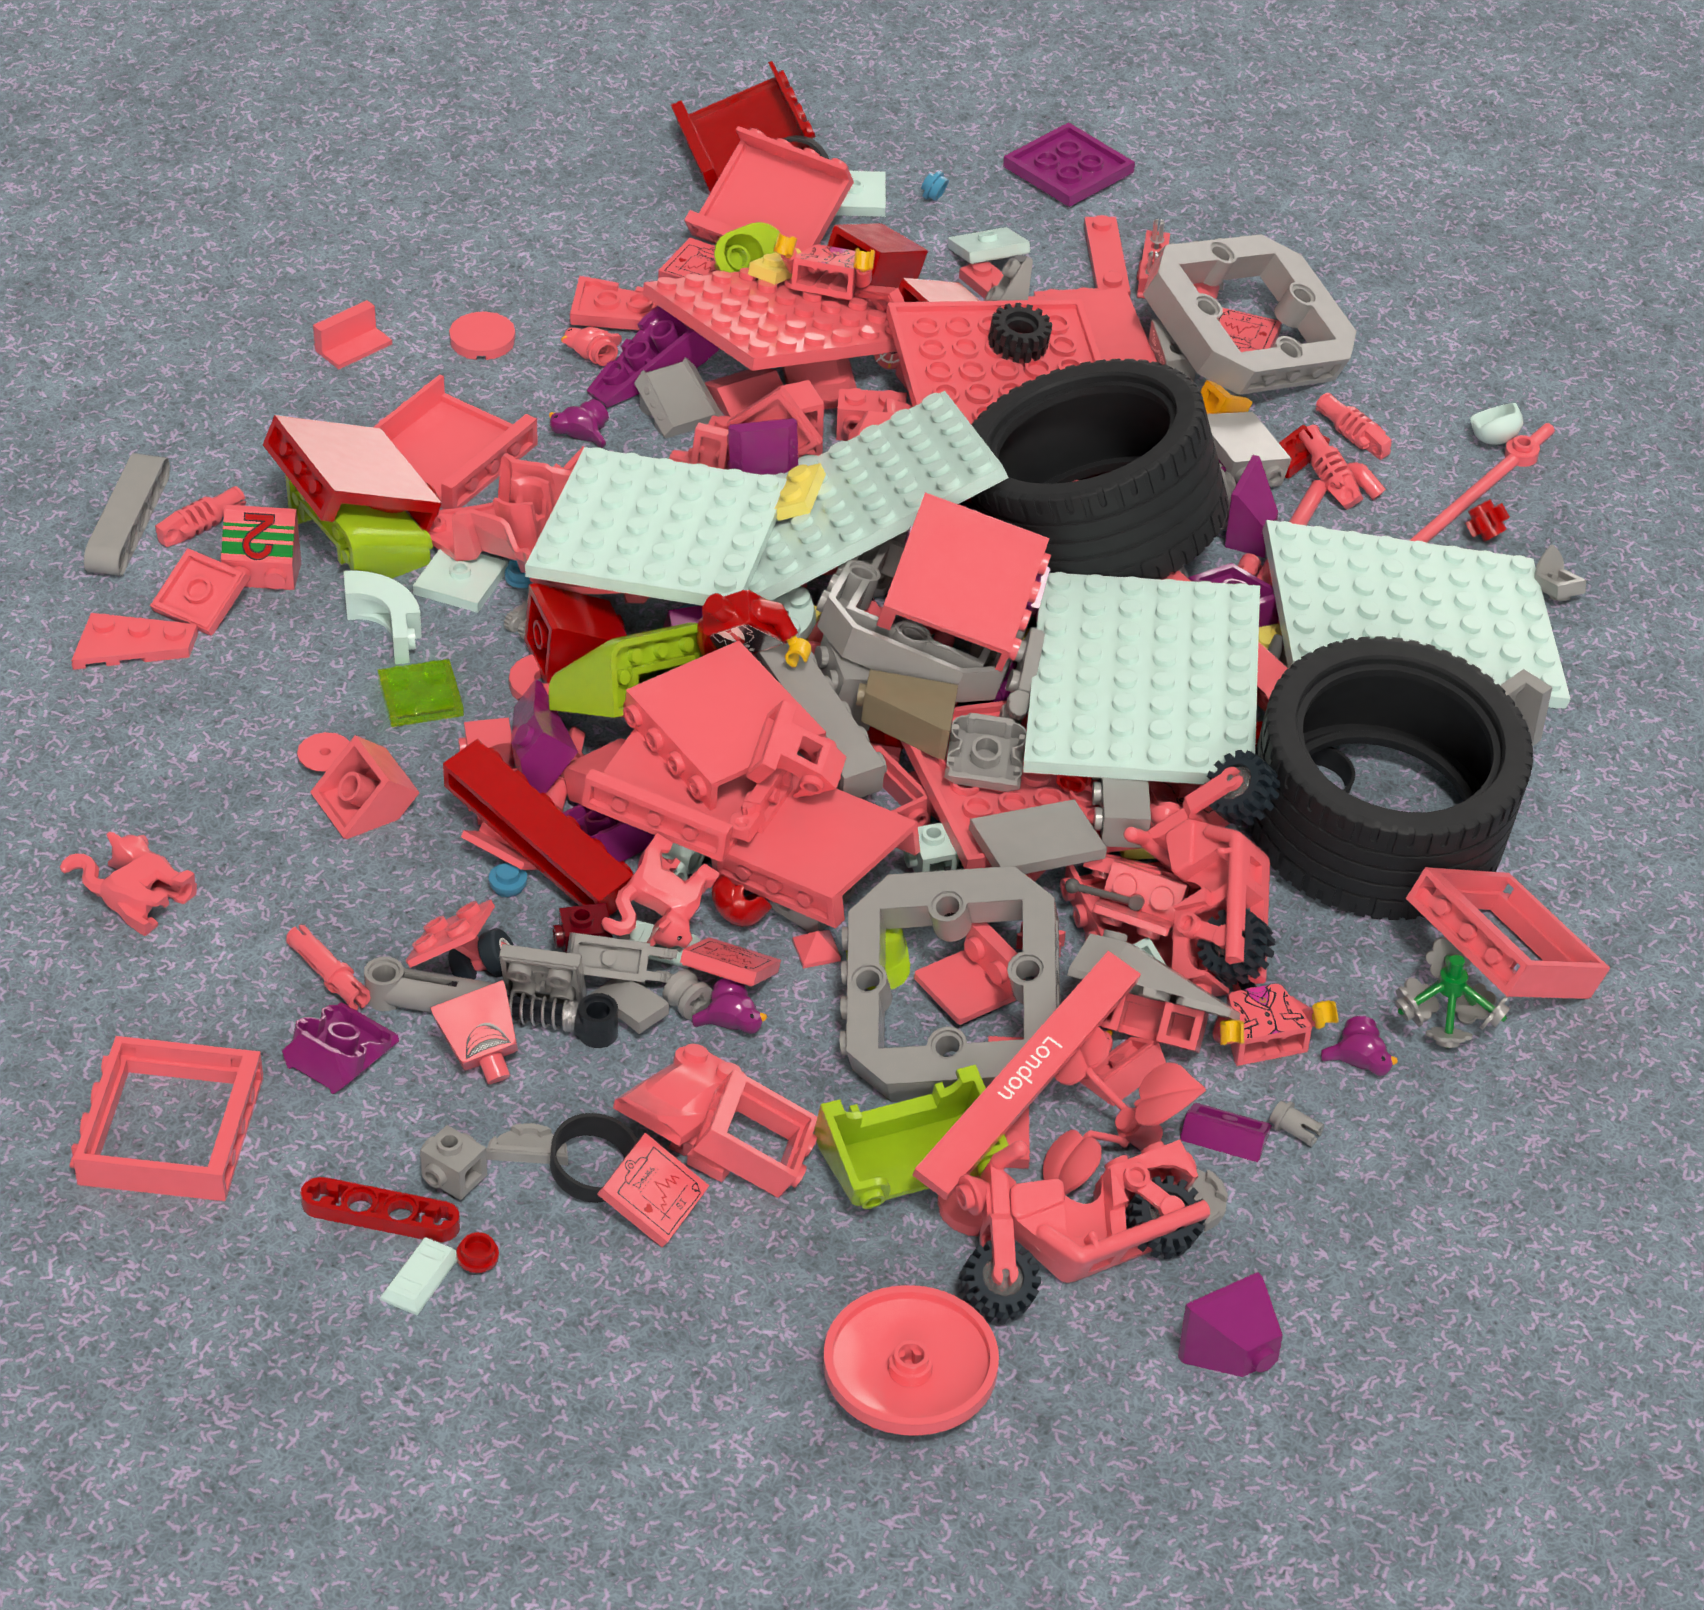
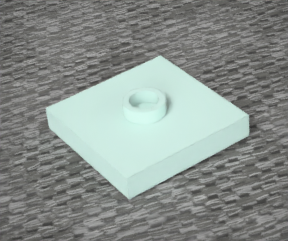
[836,171,886,217]
[947,227,1030,264]
[413,549,508,613]

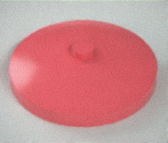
[823,1285,999,1436]

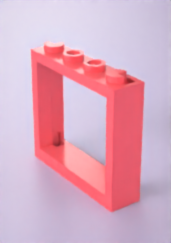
[1406,867,1610,999]
[69,1036,263,1201]

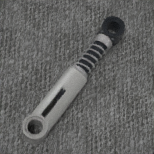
[364,957,618,1048]

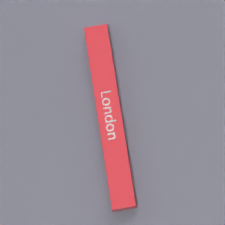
[913,950,1141,1200]

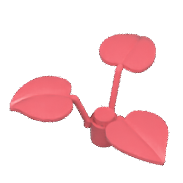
[1043,1027,1206,1195]

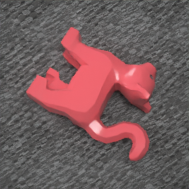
[60,831,197,936]
[602,833,720,948]

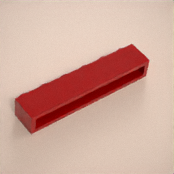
[443,739,634,916]

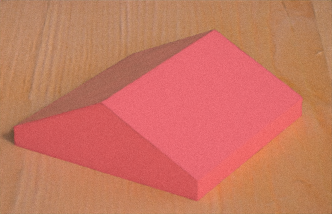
[704,369,783,417]

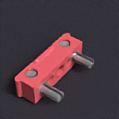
[1137,219,1170,299]

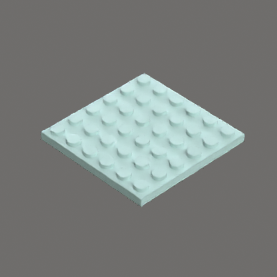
[525,447,787,606]

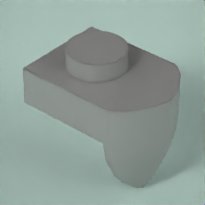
[1534,545,1586,601]

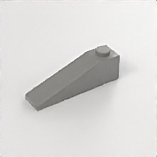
[1067,929,1241,1020]

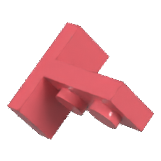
[690,415,732,469]

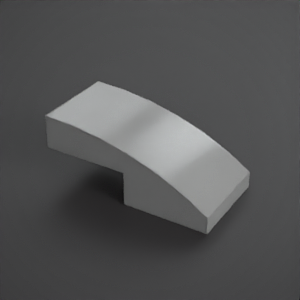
[589,978,669,1034]

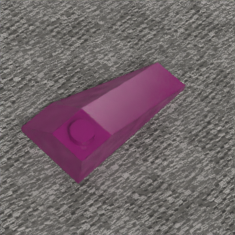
[587,306,719,408]
[511,679,578,793]

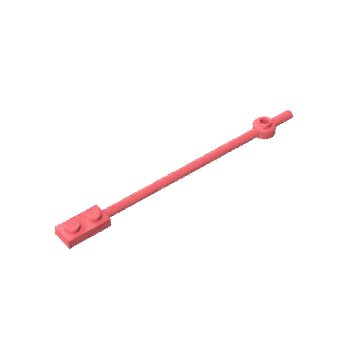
[1409,423,1555,543]

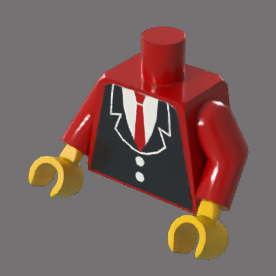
[697,590,811,667]

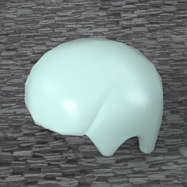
[1470,403,1523,445]

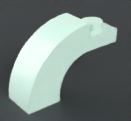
[343,571,422,664]

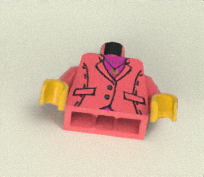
[773,233,875,300]
[1212,980,1339,1066]

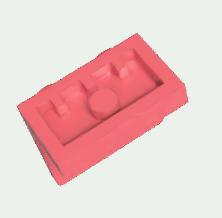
[1092,860,1188,940]
[914,922,1025,1025]

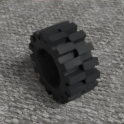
[988,303,1052,363]

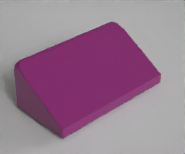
[1180,1103,1272,1163]

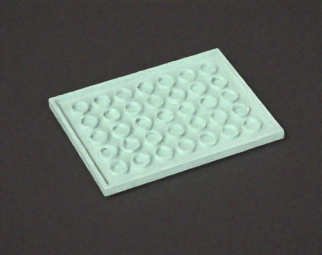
[748,391,1008,601]
[1262,520,1570,708]
[1023,572,1260,787]

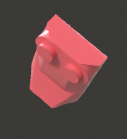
[782,358,857,409]
[613,1044,745,1146]

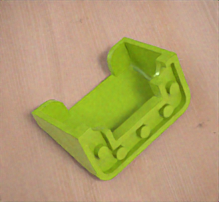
[285,475,433,579]
[549,622,702,718]
[814,1064,1009,1209]

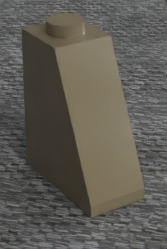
[856,669,958,760]

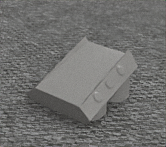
[634,357,723,439]
[944,713,1027,792]

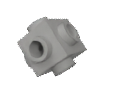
[420,1125,487,1200]

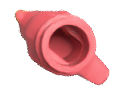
[561,327,622,366]

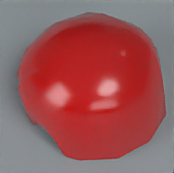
[712,874,772,927]

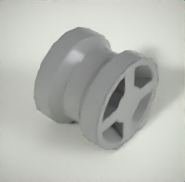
[663,969,713,1020]

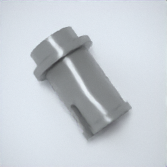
[1269,1100,1325,1147]

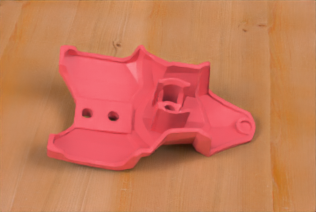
[418,453,621,594]

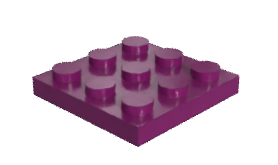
[1003,122,1135,207]

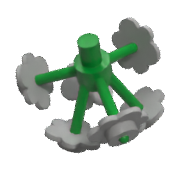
[1395,937,1510,1048]

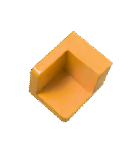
[1201,380,1252,414]

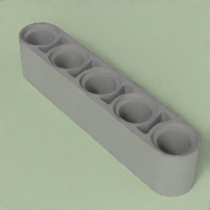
[84,453,170,576]

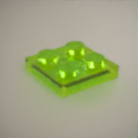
[377,659,464,727]

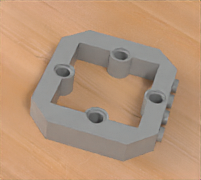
[1143,234,1357,395]
[816,531,1032,702]
[840,866,1060,1102]

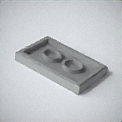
[969,799,1107,874]

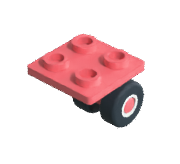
[406,899,514,980]

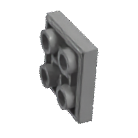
[499,944,587,1004]

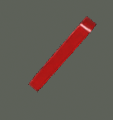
[300,1177,460,1242]

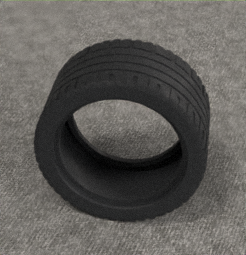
[971,359,1228,579]
[1248,636,1533,920]

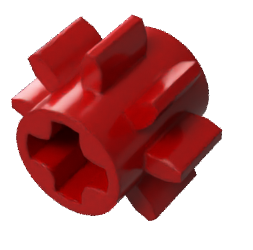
[1465,499,1509,542]

